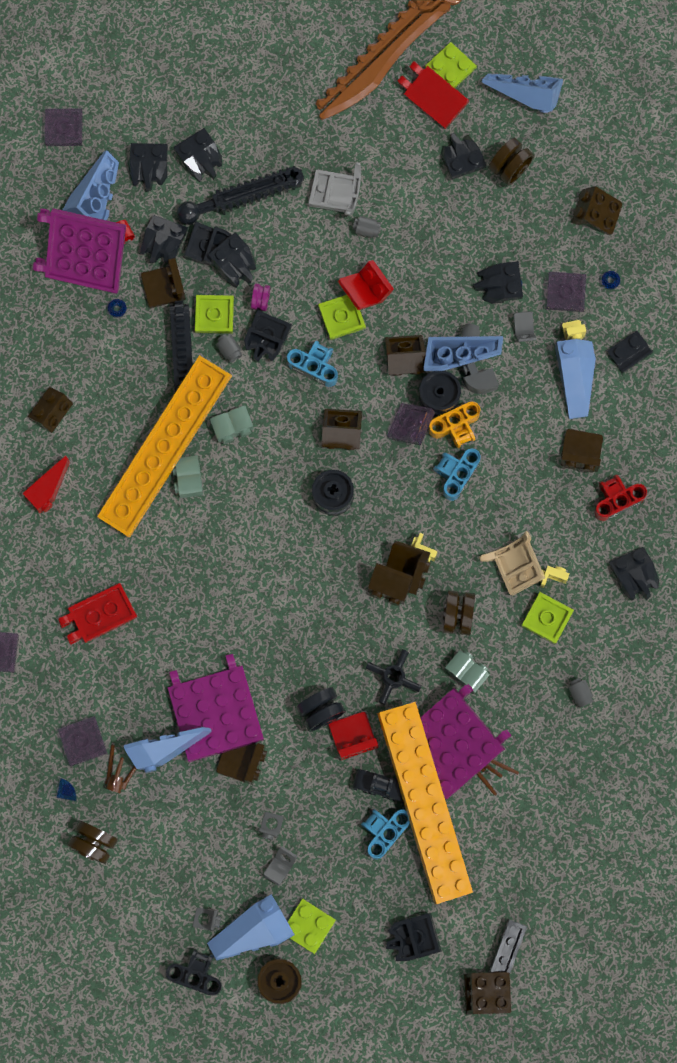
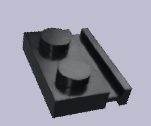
[606,331,653,374]

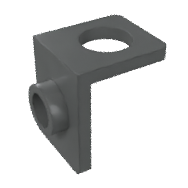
[514,311,537,342]
[258,812,284,840]
[263,846,297,886]
[193,908,221,932]

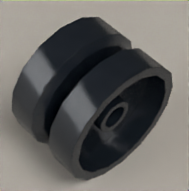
[419,370,461,417]
[312,470,354,516]
[296,687,346,732]

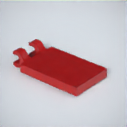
[397,61,470,129]
[58,583,137,645]

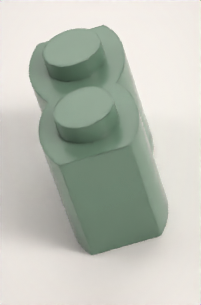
[210,406,254,444]
[173,455,203,498]
[444,650,490,694]

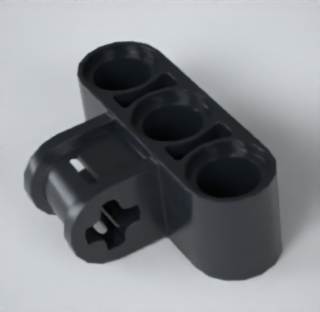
[352,769,404,804]
[166,949,223,996]

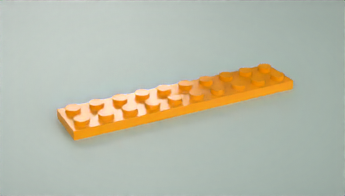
[97,355,232,537]
[377,702,473,904]

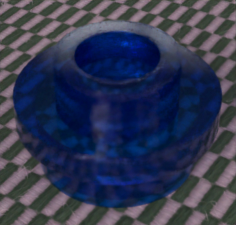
[601,271,620,289]
[108,299,127,318]

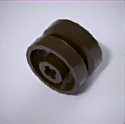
[488,137,535,186]
[443,590,475,636]
[67,820,118,865]
[258,959,302,1004]

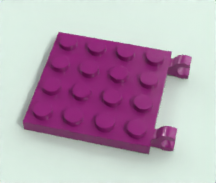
[33,208,126,294]
[168,654,264,762]
[421,684,512,800]

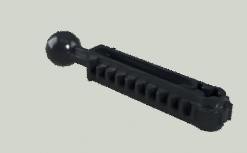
[176,166,304,225]
[170,301,193,393]

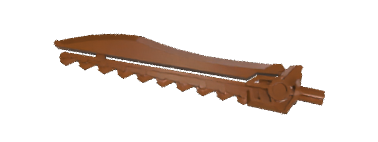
[316,0,462,120]

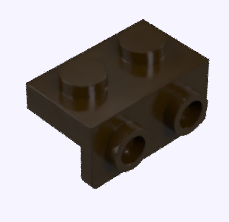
[28,387,73,433]

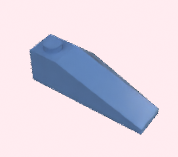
[482,74,563,113]
[63,150,119,220]
[424,336,503,371]
[555,339,596,419]
[124,727,211,773]
[207,894,294,960]

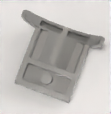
[309,163,361,216]

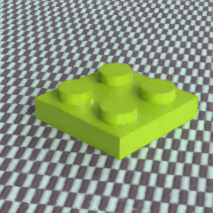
[425,42,477,88]
[195,295,234,334]
[318,295,366,340]
[521,592,574,645]
[288,899,336,954]

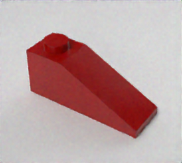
[23,456,70,513]

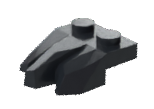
[174,128,222,182]
[440,133,486,180]
[130,143,168,192]
[139,215,188,263]
[183,222,232,265]
[207,232,256,288]
[473,261,523,304]
[244,310,293,362]
[609,547,659,601]
[386,913,442,961]

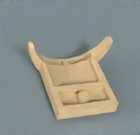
[479,531,545,595]

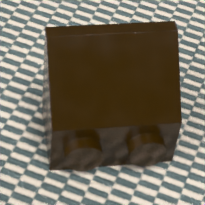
[385,335,426,376]
[322,409,362,450]
[368,563,413,606]

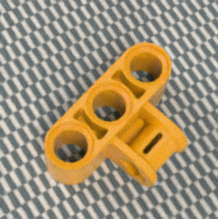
[429,402,480,448]

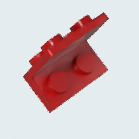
[338,260,394,310]
[329,712,378,761]

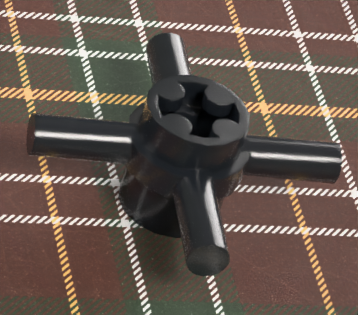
[366,649,422,705]

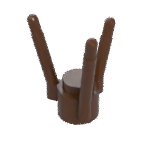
[105,744,137,793]
[477,759,519,796]

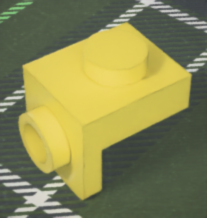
[562,320,586,340]
[411,533,438,562]
[540,566,570,588]

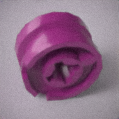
[251,283,270,311]

